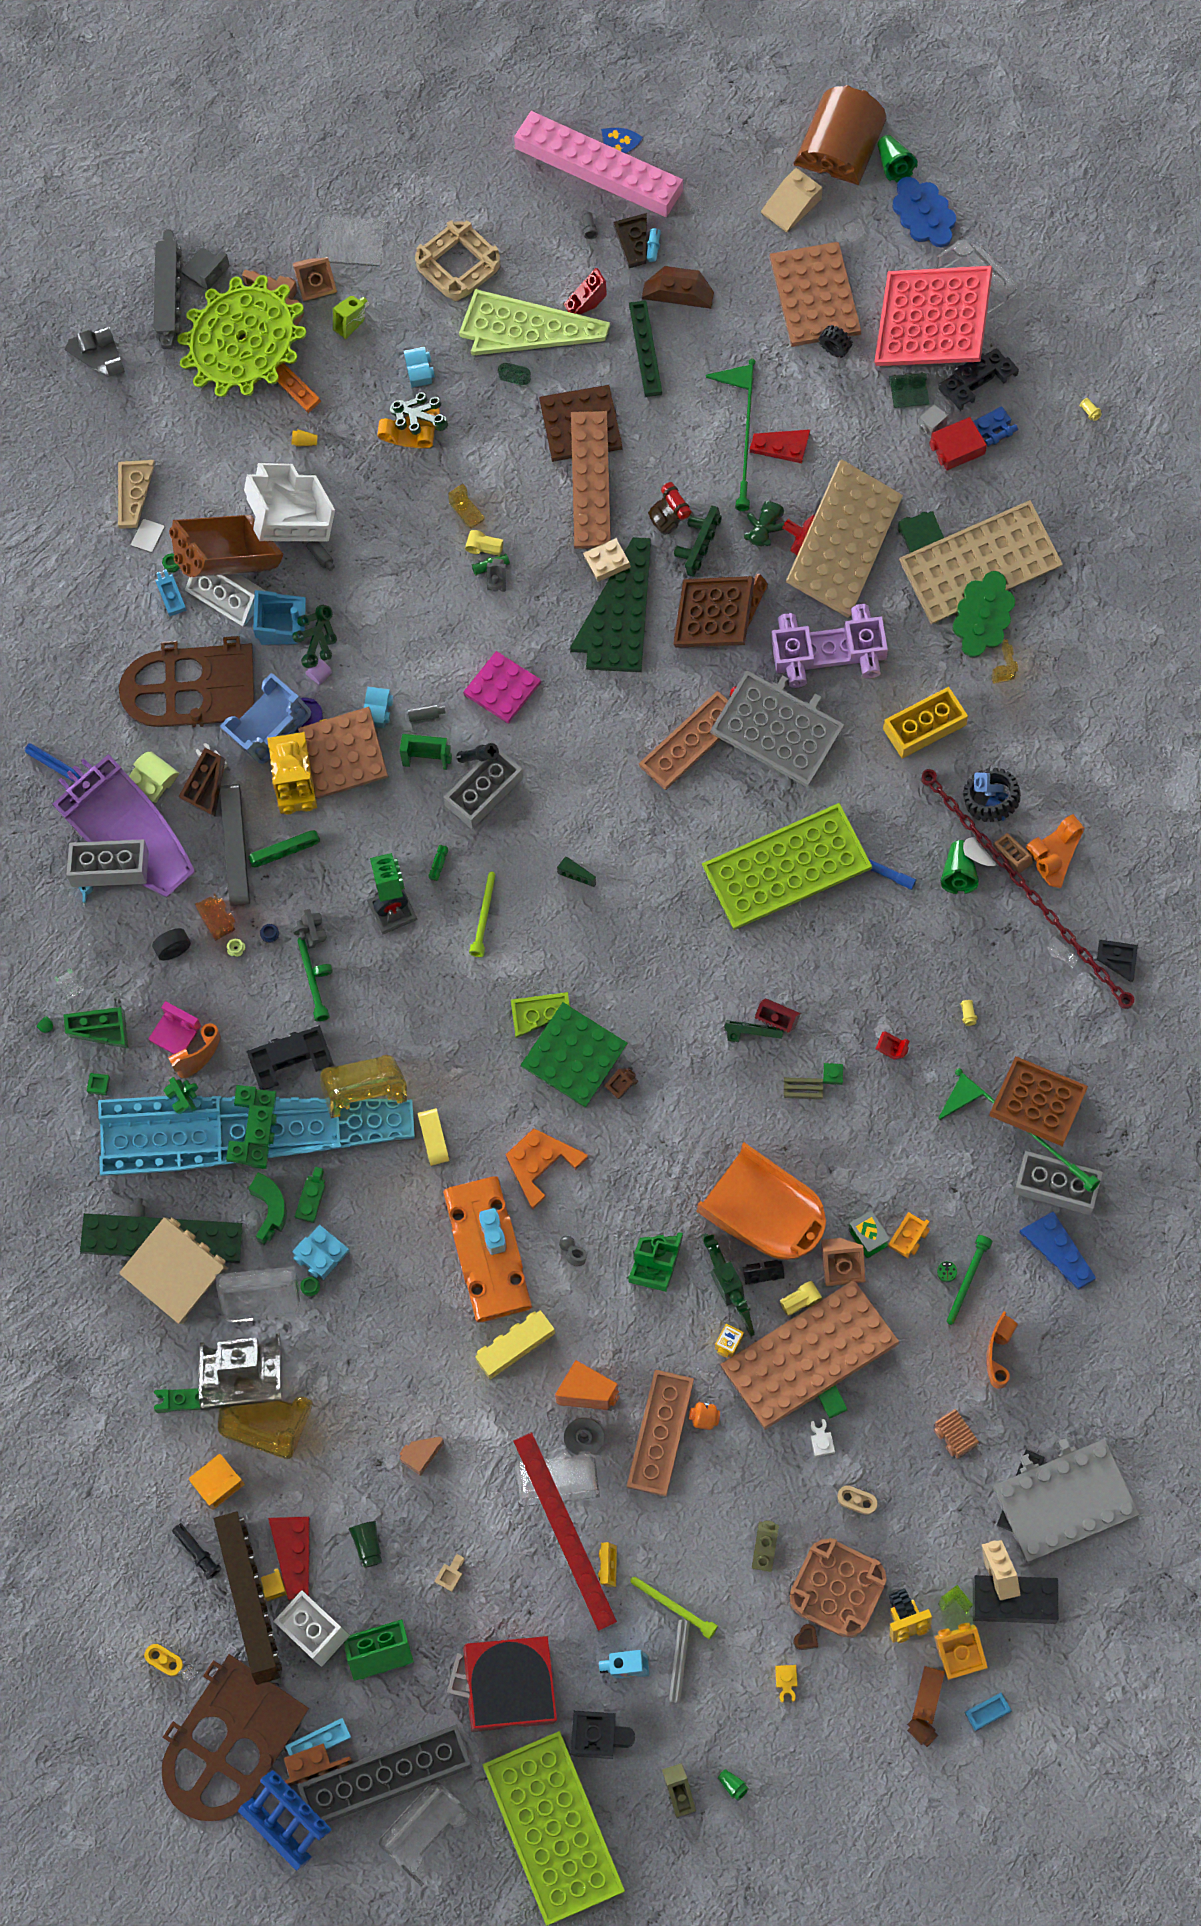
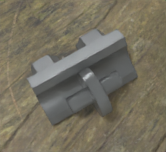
[487,558,506,592]
[293,909,327,949]

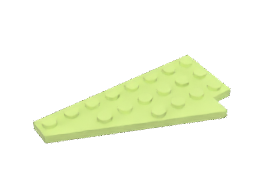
[459,289,610,355]

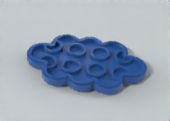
[892,177,956,248]

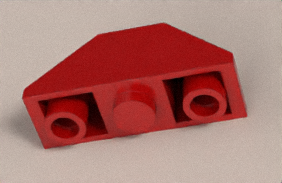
[564,268,607,315]

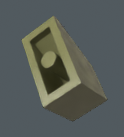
[662,1763,696,1818]

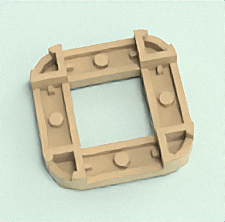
[415,220,501,301]

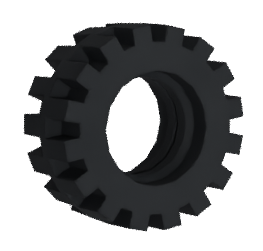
[818,325,853,358]

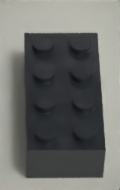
[973,1575,1059,1624]

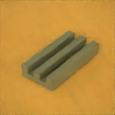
[784,1077,823,1099]

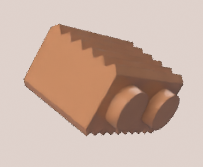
[934,1409,979,1459]

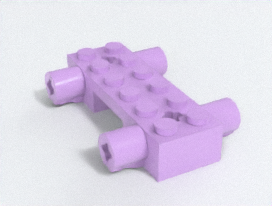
[771,604,888,688]

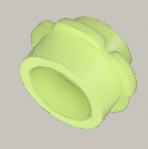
[226,939,245,957]

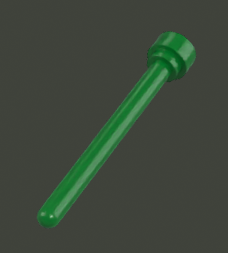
[297,937,330,1022]
[947,1235,993,1325]

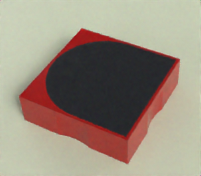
[463,1636,557,1732]

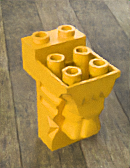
[267,732,317,815]

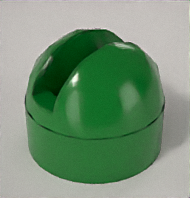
[36,1016,53,1033]

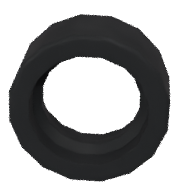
[152,928,191,961]

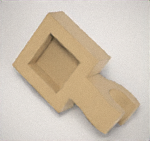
[434,1554,465,1593]

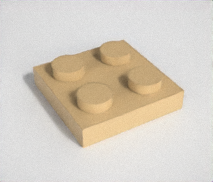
[583,538,631,582]

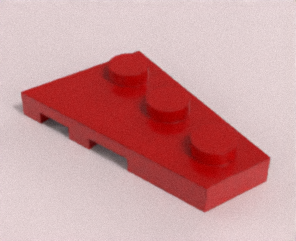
[749,429,810,464]

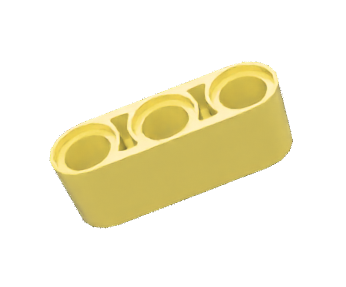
[418,1108,449,1166]

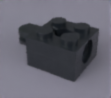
[571,1710,635,1759]

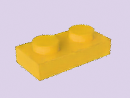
[598,1542,617,1587]

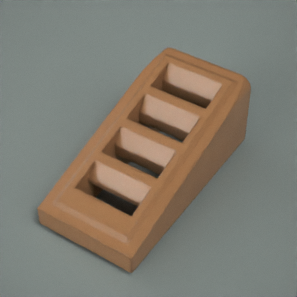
[993,833,1033,873]

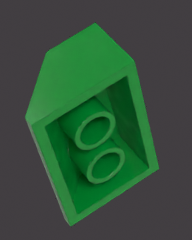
[344,1619,414,1681]

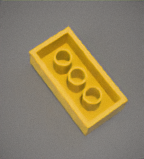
[883,687,968,759]

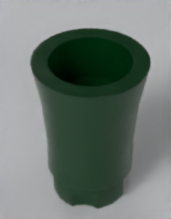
[348,1521,382,1568]

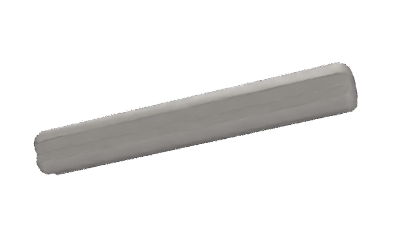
[669,1620,690,1703]

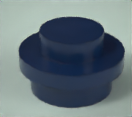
[260,924,279,943]

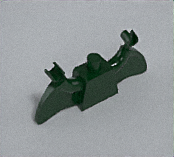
[700,1233,755,1337]

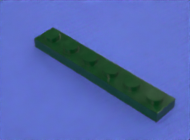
[629,300,662,397]

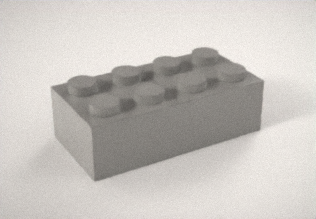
[444,750,524,829]
[66,839,149,887]
[1014,1151,1103,1215]

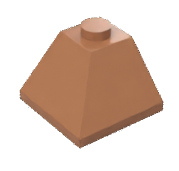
[292,257,337,301]
[821,1238,865,1286]

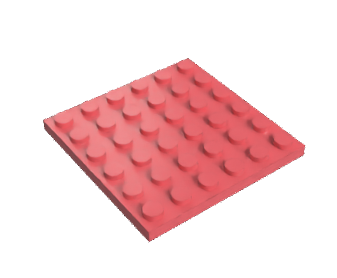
[874,266,993,366]

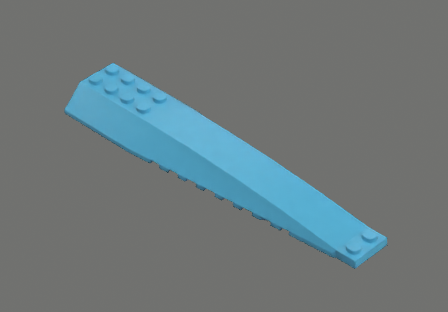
[98,1096,415,1176]

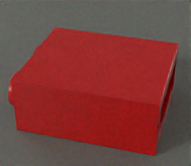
[929,417,987,470]

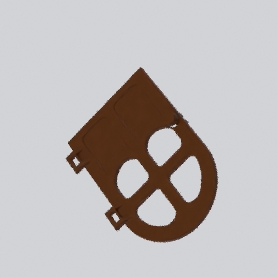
[119,636,254,727]
[162,1654,310,1821]

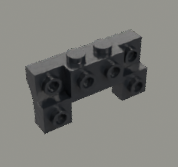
[938,348,1019,411]
[246,1025,334,1090]

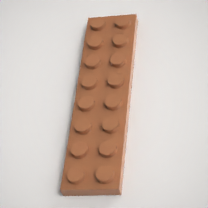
[571,411,610,549]

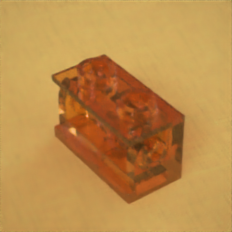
[195,893,236,941]

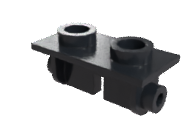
[742,1259,784,1285]

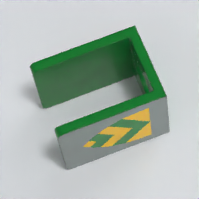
[848,1210,889,1258]

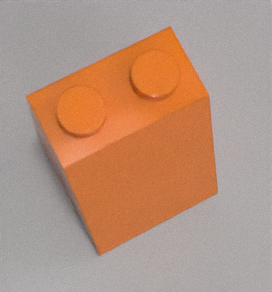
[555,1360,620,1410]

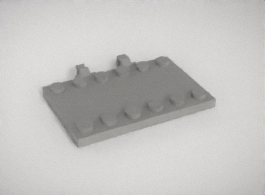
[710,670,844,788]
[993,1438,1139,1563]

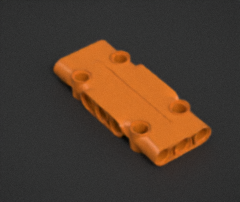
[443,1176,532,1322]

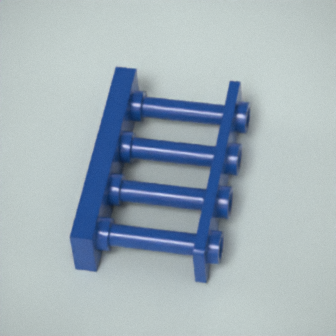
[238,1770,332,1871]

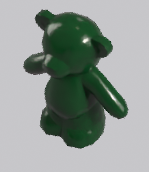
[744,501,785,547]

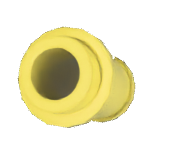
[1080,398,1102,421]
[960,1000,978,1026]

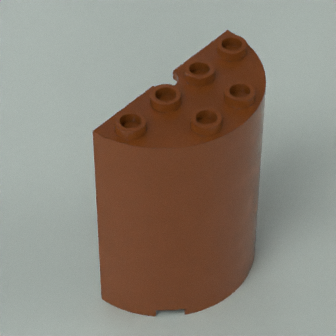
[794,85,887,185]
[169,515,283,577]

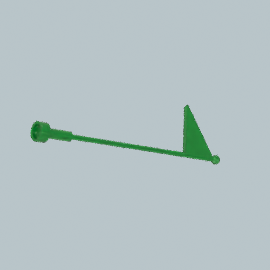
[706,359,756,511]
[938,1068,1100,1193]

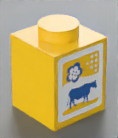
[715,1324,744,1358]

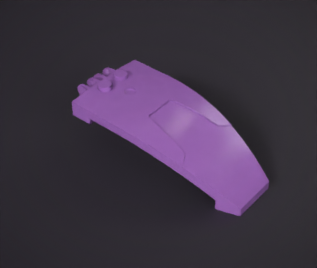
[52,754,195,898]

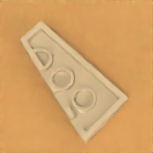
[118,460,155,529]

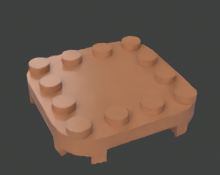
[790,1538,887,1638]

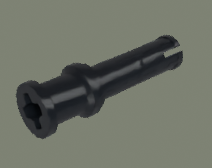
[456,743,499,763]
[172,1523,221,1580]

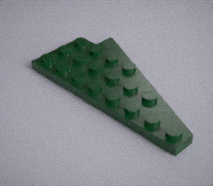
[570,537,651,673]

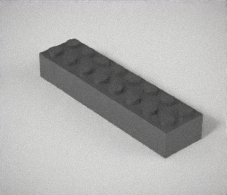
[298,1724,472,1823]

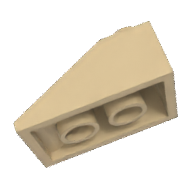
[761,168,822,232]

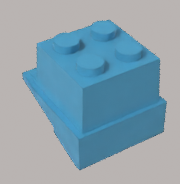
[253,590,306,645]

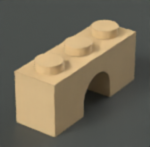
[982,1540,1020,1600]

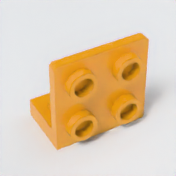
[189,1454,245,1510]

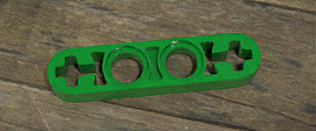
[248,830,320,868]

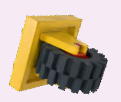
[889,1588,932,1643]

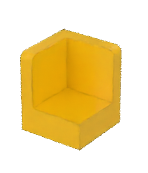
[261,1568,287,1601]

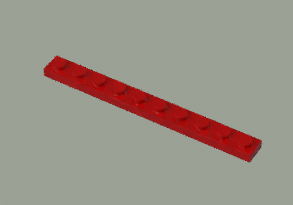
[513,1432,617,1631]

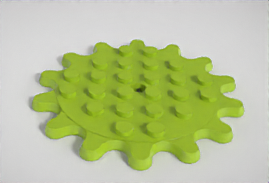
[177,275,306,397]

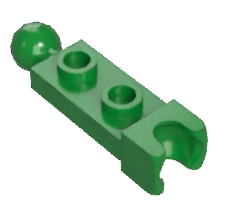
[154,1388,228,1413]

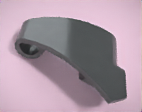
[65,327,125,377]

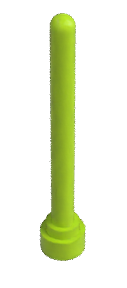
[469,871,496,957]
[630,1577,718,1640]

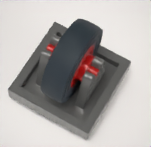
[367,889,417,935]

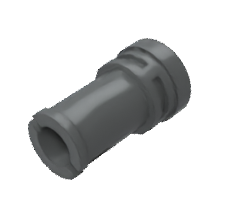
[581,212,598,239]

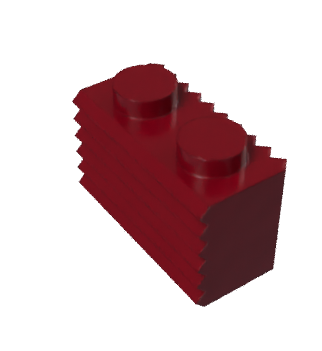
[755,998,801,1033]

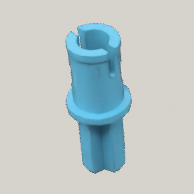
[646,228,661,262]

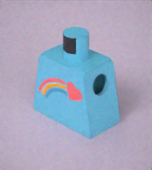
[599,1650,649,1678]

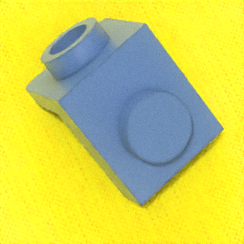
[974,773,1004,796]

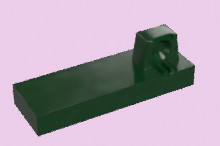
[724,1020,783,1042]

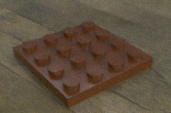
[539,385,623,462]
[673,576,755,648]

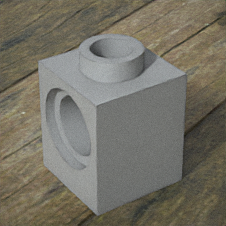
[918,405,947,438]

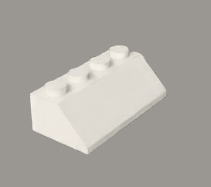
[185,574,265,626]

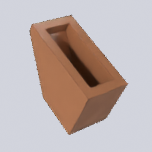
[399,1437,444,1476]

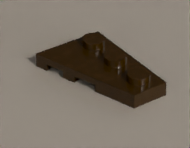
[613,213,647,268]

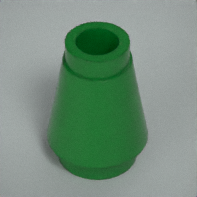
[718,1769,749,1801]

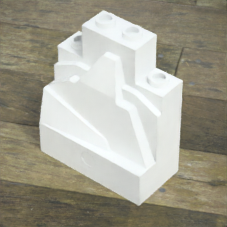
[244,463,335,541]

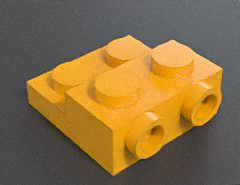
[934,1622,988,1680]

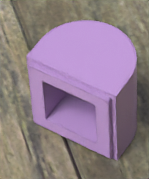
[306,659,332,686]

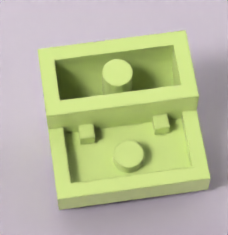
[129,752,180,803]

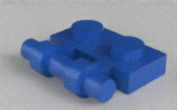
[973,406,1018,447]

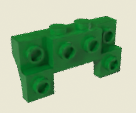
[226,1085,277,1169]

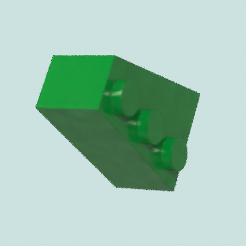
[63,1007,128,1049]

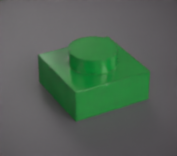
[823,1063,843,1085]
[86,1073,110,1096]

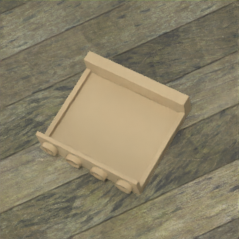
[119,1217,228,1324]

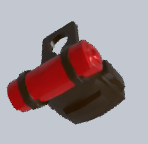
[648,482,694,535]

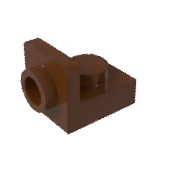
[605,1068,639,1099]

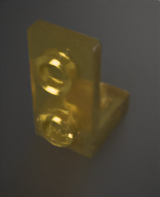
[448,484,485,529]
[991,639,1018,684]

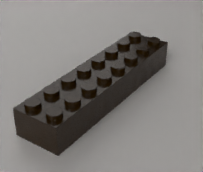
[213,1511,283,1685]

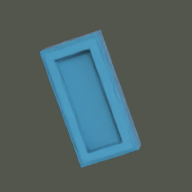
[965,1692,1012,1731]

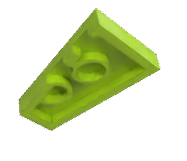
[511,992,570,1038]

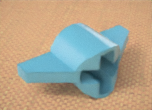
[79,886,93,903]

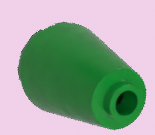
[877,135,918,182]
[940,840,979,894]

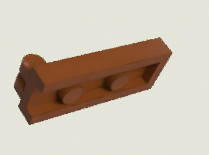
[912,1666,945,1724]

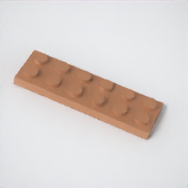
[639,691,728,790]
[627,1369,694,1497]

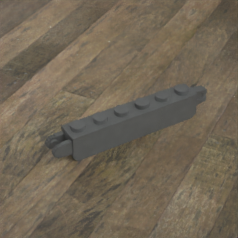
[153,229,182,349]

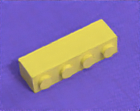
[475,1310,555,1380]

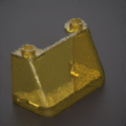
[319,1055,407,1118]
[218,1375,313,1459]

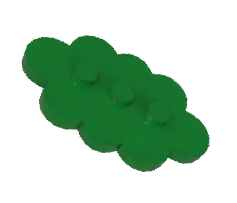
[952,571,1015,658]

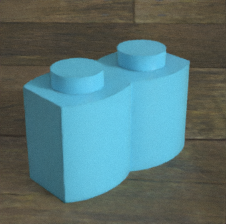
[404,347,435,388]
[364,687,394,728]
[479,1208,506,1255]

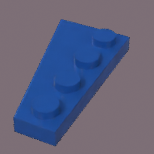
[1019,1211,1096,1290]

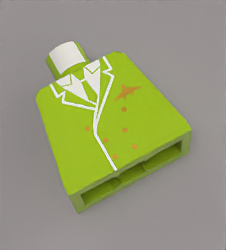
[333,296,369,339]

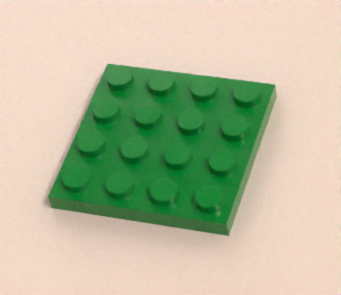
[520,1002,628,1108]

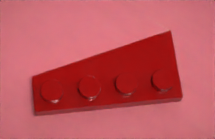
[268,1517,310,1601]

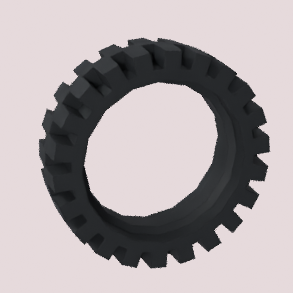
[963,768,1021,822]

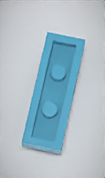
[285,1718,351,1756]

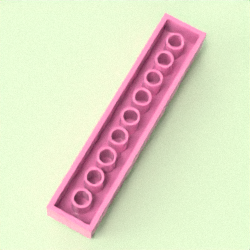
[514,111,683,218]

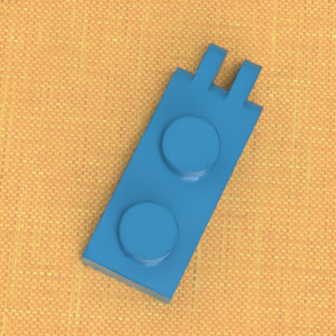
[155,569,187,617]

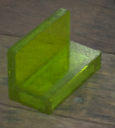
[938,1585,973,1614]

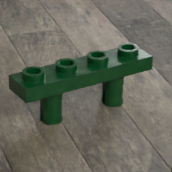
[674,506,722,577]

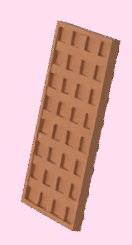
[720,1280,899,1430]

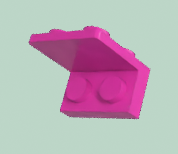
[149,1001,201,1054]

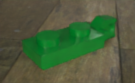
[294,1167,325,1223]

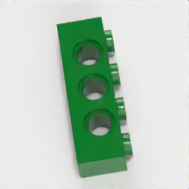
[370,853,405,902]

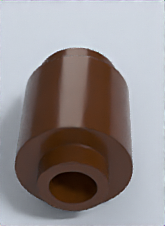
[907,1718,939,1747]

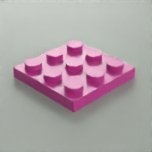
[463,651,541,724]

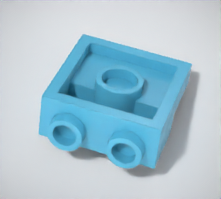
[292,1224,349,1280]

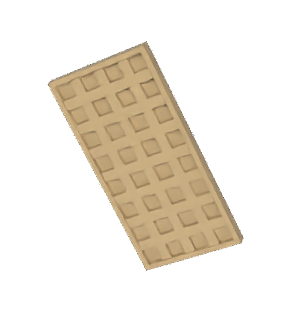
[786,459,903,618]
[899,500,1063,625]

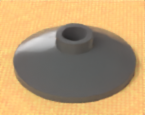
[564,1418,604,1457]

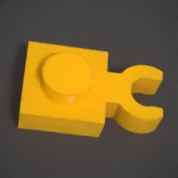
[775,1665,797,1703]

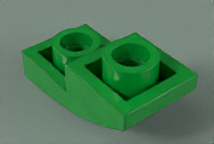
[818,1385,847,1419]

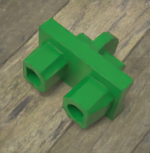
[163,1077,198,1114]

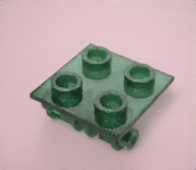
[889,372,930,408]

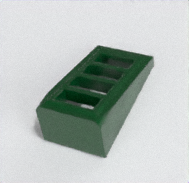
[557,856,596,887]

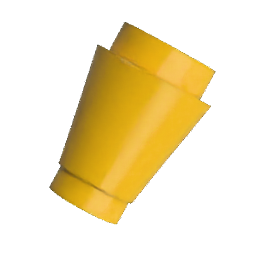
[291,429,318,447]

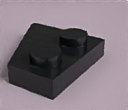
[1096,939,1138,982]

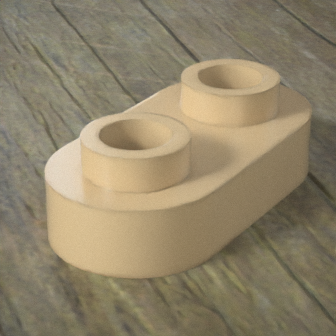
[837,1486,877,1515]

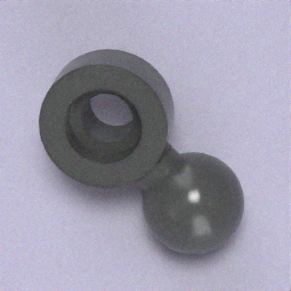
[559,1236,587,1266]

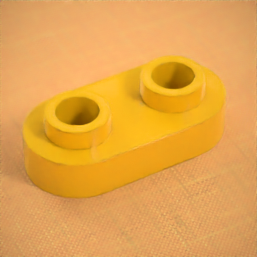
[144,1644,184,1677]

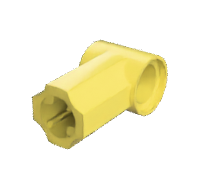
[465,530,504,556]
[780,1281,823,1316]

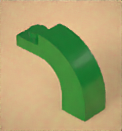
[248,1172,287,1245]

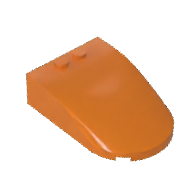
[697,1142,826,1260]

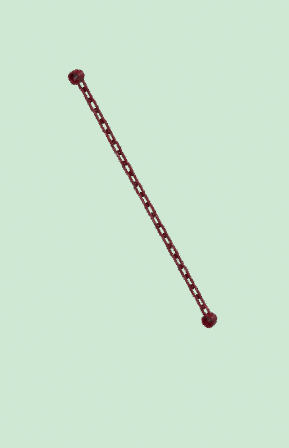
[921,769,1134,1009]

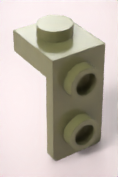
[752,1520,779,1572]

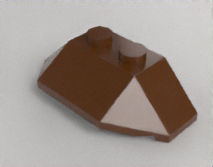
[642,266,714,309]

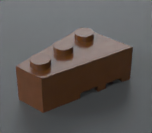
[178,748,226,817]

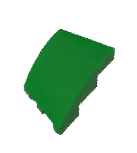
[628,1233,683,1292]

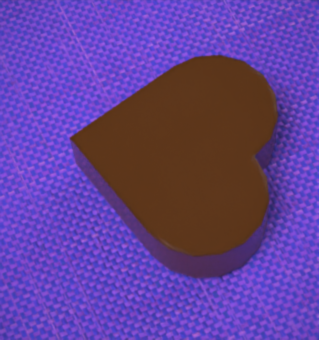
[793,1624,818,1650]

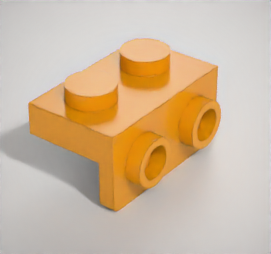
[888,1212,930,1258]

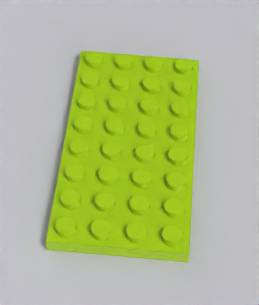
[702,803,872,930]
[482,1731,625,1926]

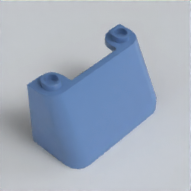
[220,673,311,764]

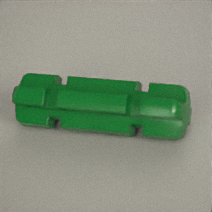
[428,845,449,881]

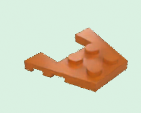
[505,1128,588,1209]

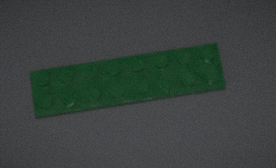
[80,1213,243,1263]

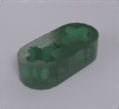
[498,363,531,385]

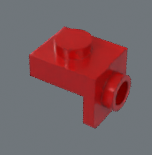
[876,1031,910,1060]

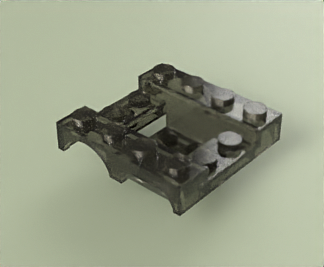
[198,1333,282,1410]

